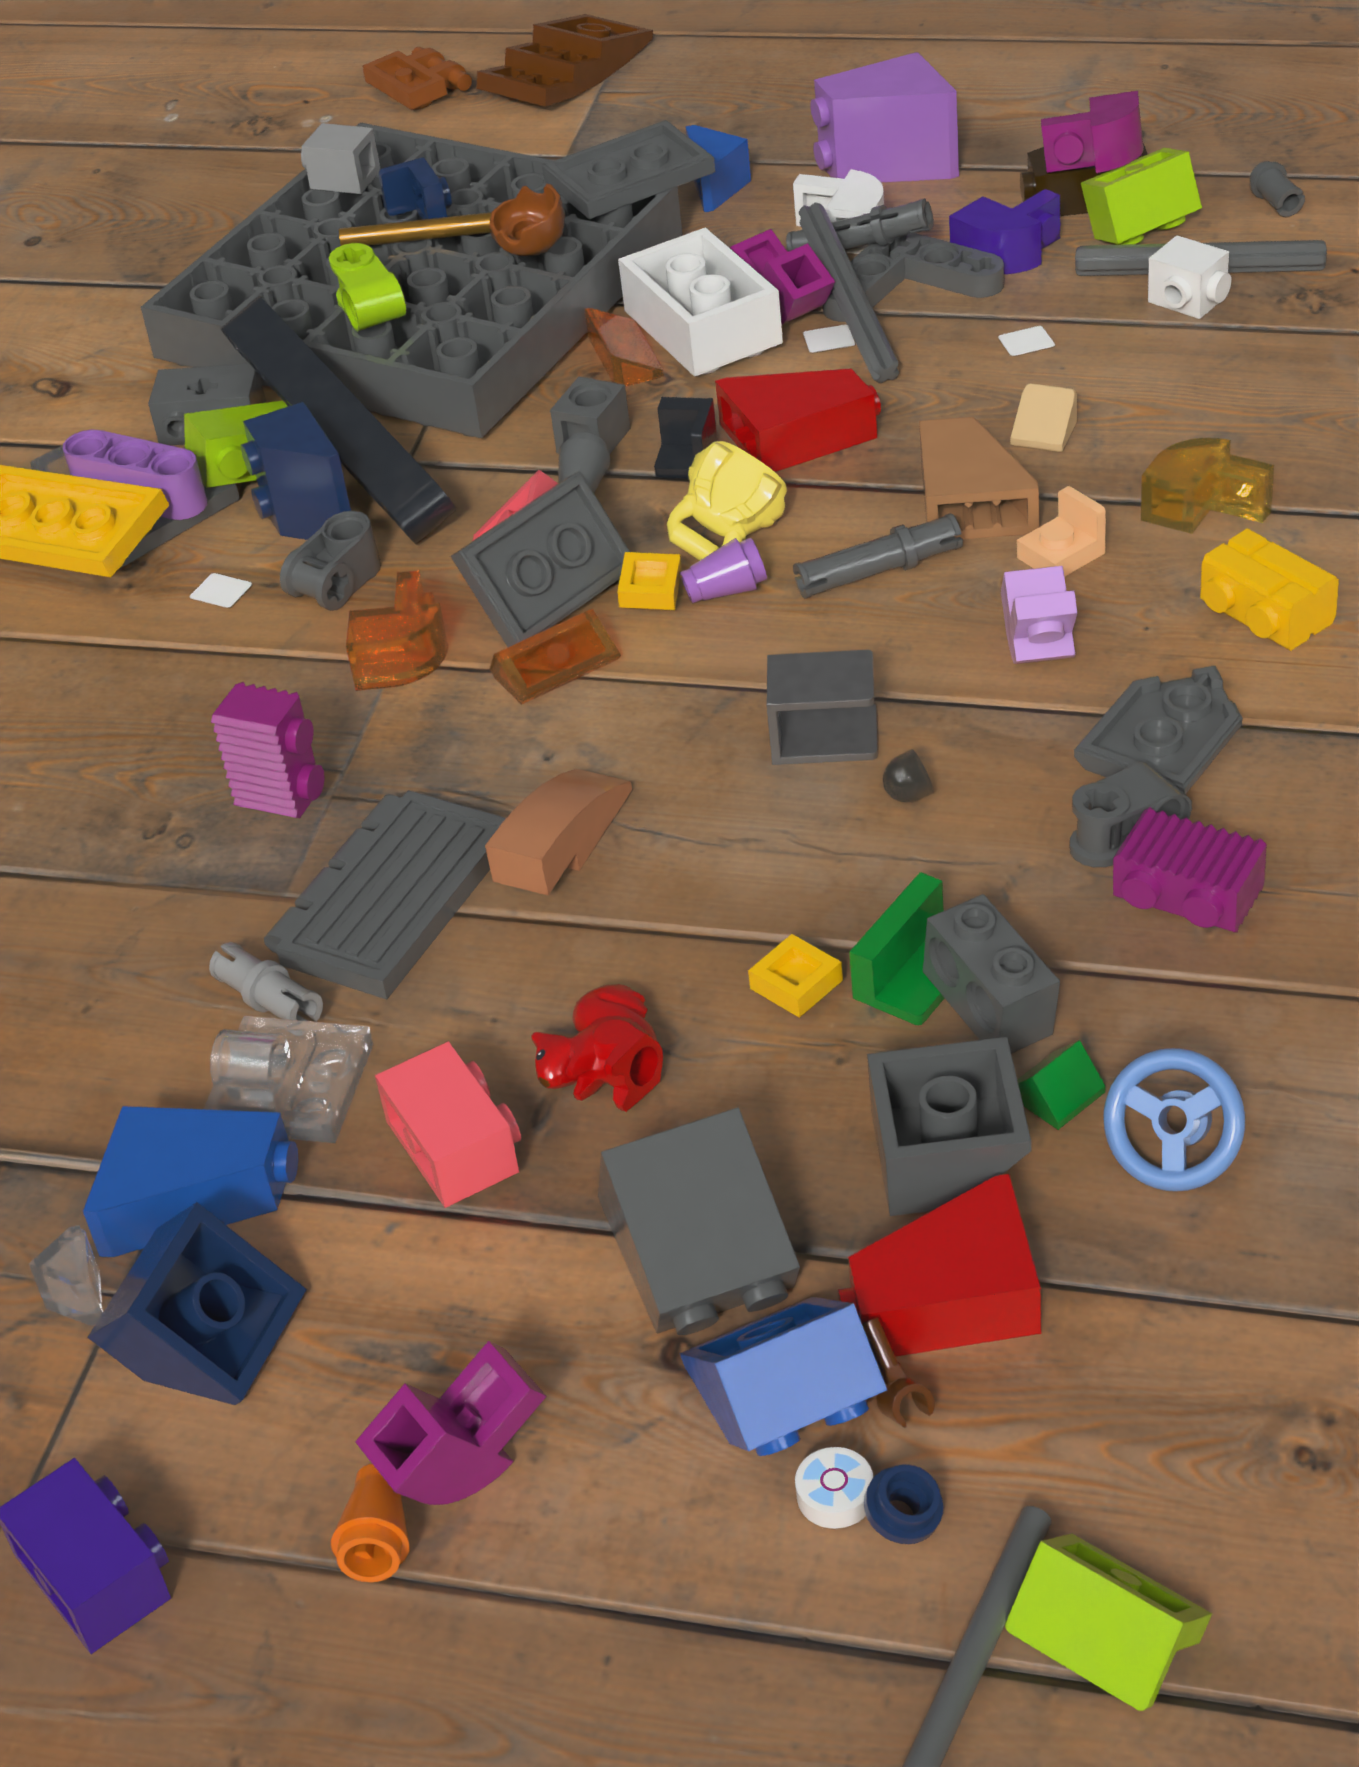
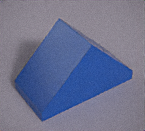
[685,125,751,212]

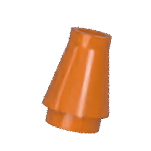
[331,1464,410,1582]

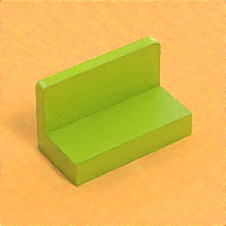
[1005,1534,1212,1711]

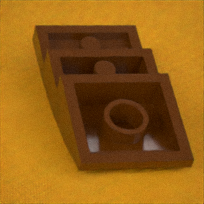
[477,14,653,107]

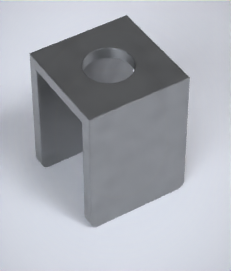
[766,650,878,765]

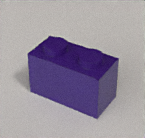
[0,1457,171,1654]

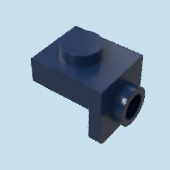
[379,157,452,220]

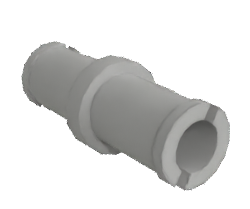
[209,942,323,1031]

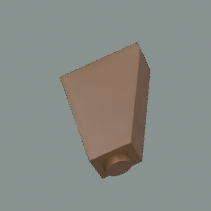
[919,417,1039,539]

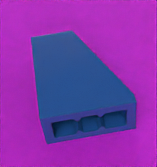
[83,1106,298,1257]

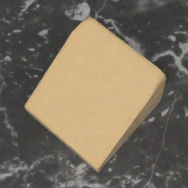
[1010,383,1077,452]

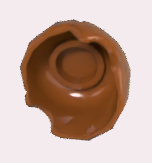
[489,184,565,256]

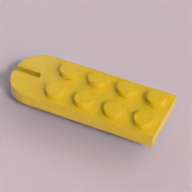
[0,465,169,578]

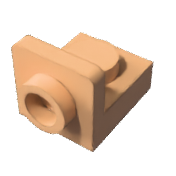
[1017,486,1106,577]

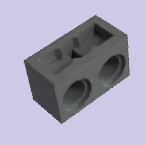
[923,894,1060,1054]

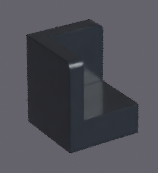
[654,397,718,478]

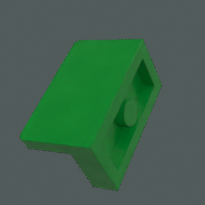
[849,872,945,1025]

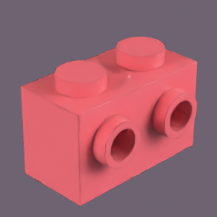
[375,1041,521,1208]

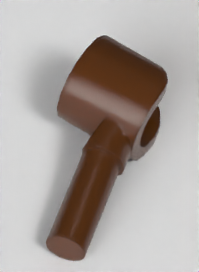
[862,1317,935,1428]

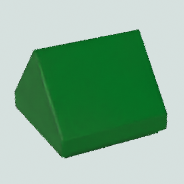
[1017,1040,1105,1130]

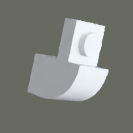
[793,169,884,254]

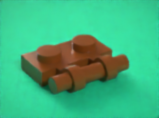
[362,46,472,110]

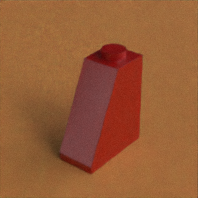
[715,368,881,472]
[838,1174,1041,1357]

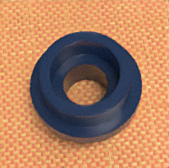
[864,1464,943,1544]

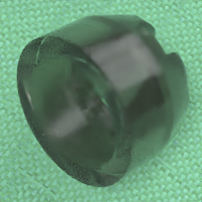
[883,749,934,803]

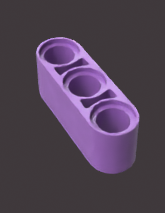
[63,429,207,520]

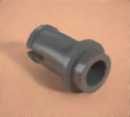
[1250,161,1305,217]

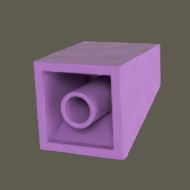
[810,52,959,182]

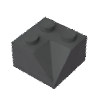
[867,1037,1031,1216]

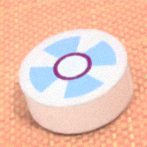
[795,1447,873,1529]

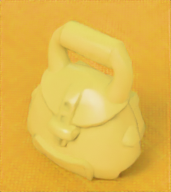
[667,441,787,561]

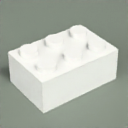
[618,227,783,377]

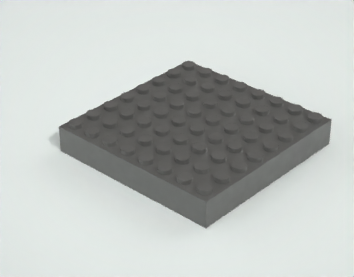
[141,122,683,438]

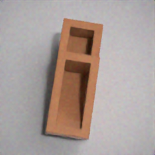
[485,769,632,896]

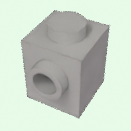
[301,123,380,194]

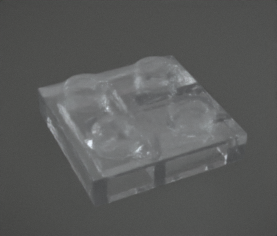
[204,1016,374,1143]

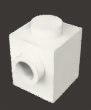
[1148,235,1231,319]

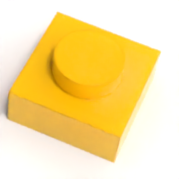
[617,552,682,610]
[748,934,843,1018]

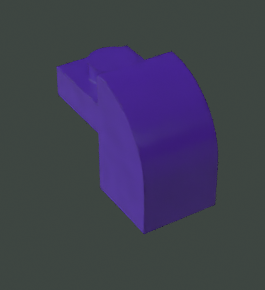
[949,189,1061,274]

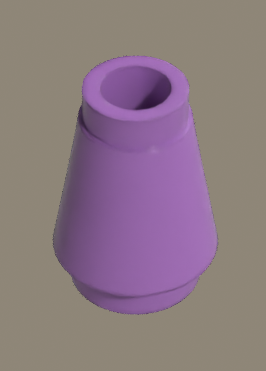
[680,538,767,604]

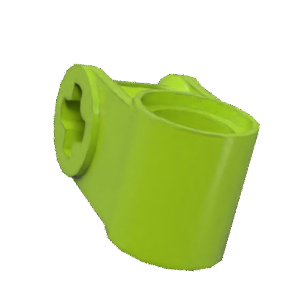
[329,243,406,331]

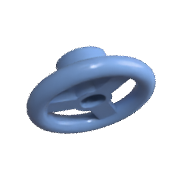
[1103,1048,1245,1192]

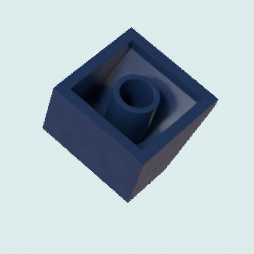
[240,402,351,540]
[87,1202,307,1405]

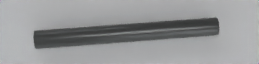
[902,1506,1052,1767]

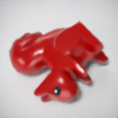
[531,984,663,1112]

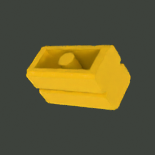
[1200,528,1339,651]

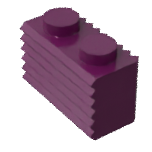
[211,682,325,818]
[1113,807,1267,933]

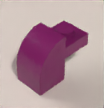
[1041,91,1144,173]
[730,229,835,325]
[355,1341,547,1505]

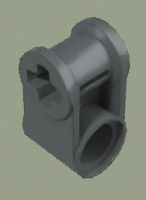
[280,511,381,611]
[1069,761,1192,867]

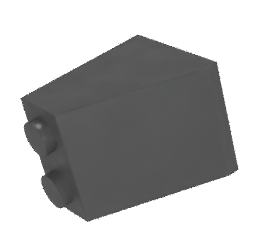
[598,1107,800,1335]

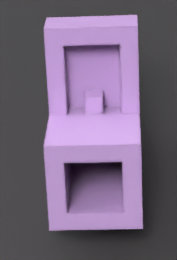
[1001,566,1077,664]

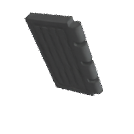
[264,790,506,1000]

